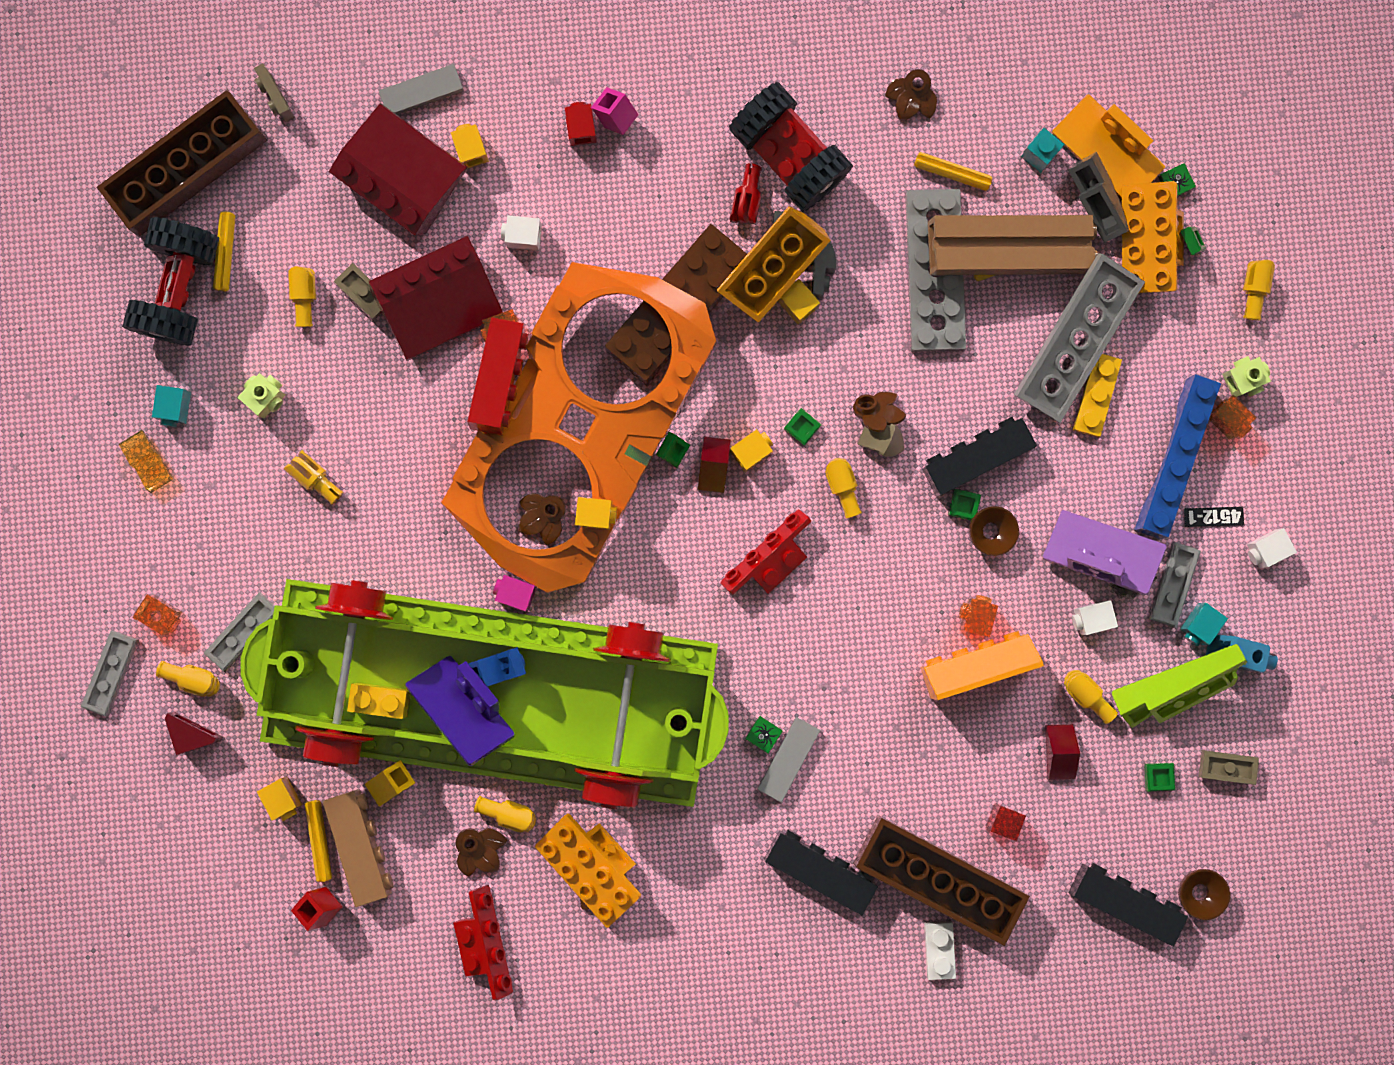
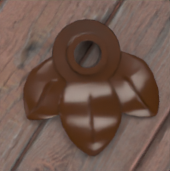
[885,69,937,121]
[853,392,906,432]
[519,493,566,545]
[455,828,507,877]

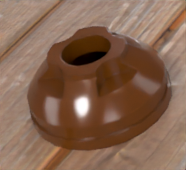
[969,506,1019,556]
[1178,869,1230,920]

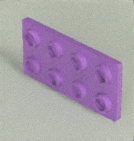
[1043,510,1167,595]

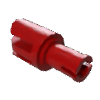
[730,163,762,224]

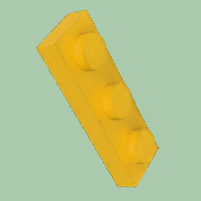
[1072,354,1122,438]

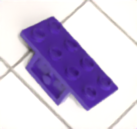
[406,656,514,766]

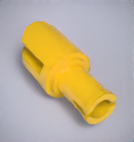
[1243,260,1275,321]
[288,266,317,327]
[283,450,344,505]
[825,458,862,518]
[156,661,220,697]
[1064,670,1118,724]
[474,796,536,833]

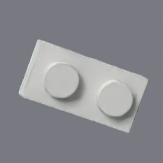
[924,921,956,980]

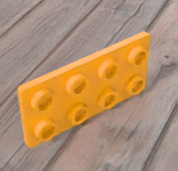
[1052,94,1165,200]
[1122,181,1184,293]
[535,813,641,928]

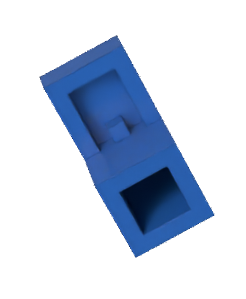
[468,647,526,686]

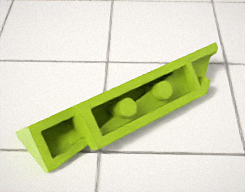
[1112,644,1247,728]

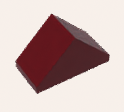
[697,436,731,493]
[164,712,223,755]
[1045,724,1081,780]

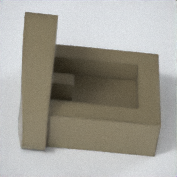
[857,424,904,457]

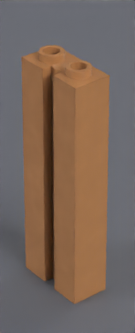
[928,215,1098,275]

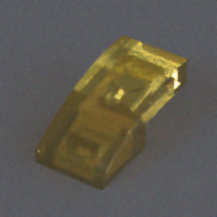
[119,430,174,493]

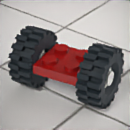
[729,82,853,212]
[122,217,219,346]

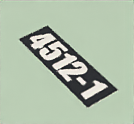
[1184,507,1244,527]

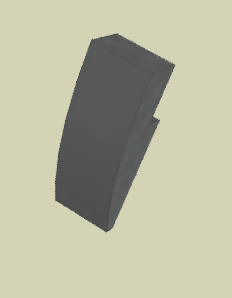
[1068,152,1129,243]

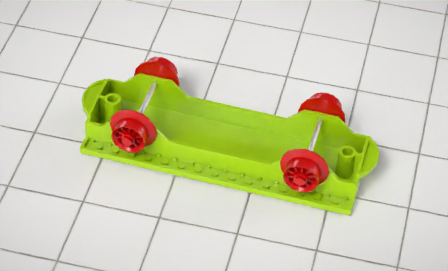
[241,579,729,809]

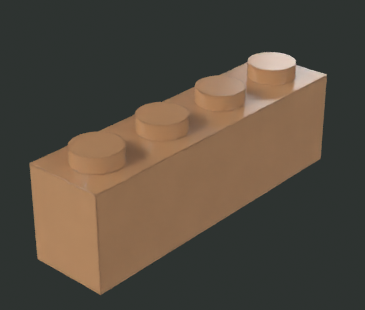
[322,789,393,907]

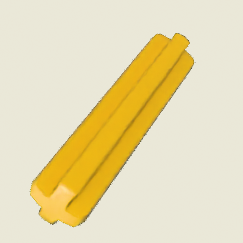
[914,152,992,191]
[213,212,236,292]
[305,800,332,882]

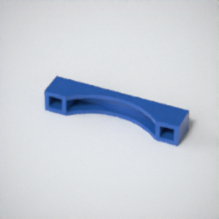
[1135,374,1221,539]

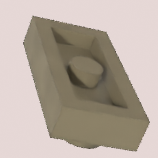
[254,63,295,122]
[334,263,382,321]
[1199,750,1259,785]

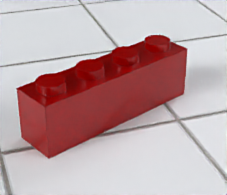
[467,317,529,435]

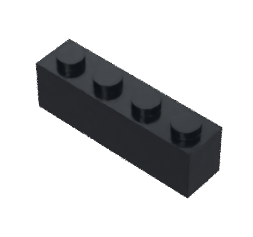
[922,416,1037,498]
[764,829,878,916]
[1068,862,1188,947]

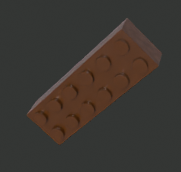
[96,89,268,237]
[605,223,747,386]
[853,815,1030,946]

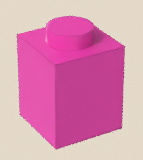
[591,87,639,135]
[493,575,537,612]

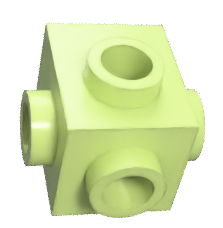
[1222,356,1271,398]
[237,373,286,419]

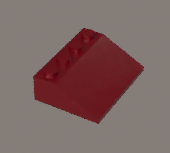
[328,103,468,236]
[368,236,504,361]

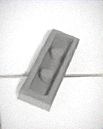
[378,64,464,115]
[1148,542,1201,628]
[204,592,275,671]
[81,630,139,717]
[757,717,820,803]

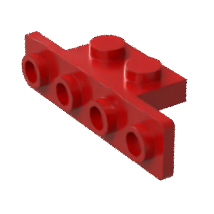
[720,509,812,595]
[453,885,513,1000]

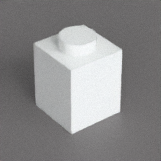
[501,215,542,251]
[1247,528,1297,568]
[1072,600,1118,635]

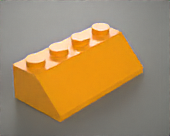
[717,206,831,323]
[920,631,1044,700]

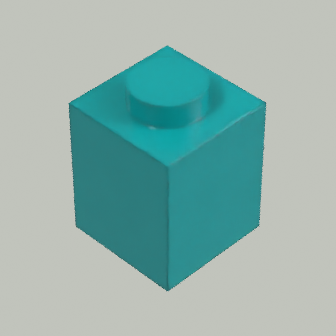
[1020,127,1065,173]
[152,385,191,428]
[1180,602,1228,646]

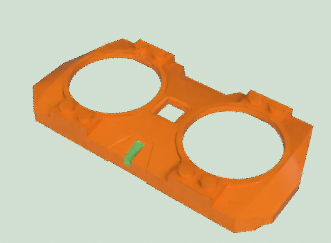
[441,262,717,593]

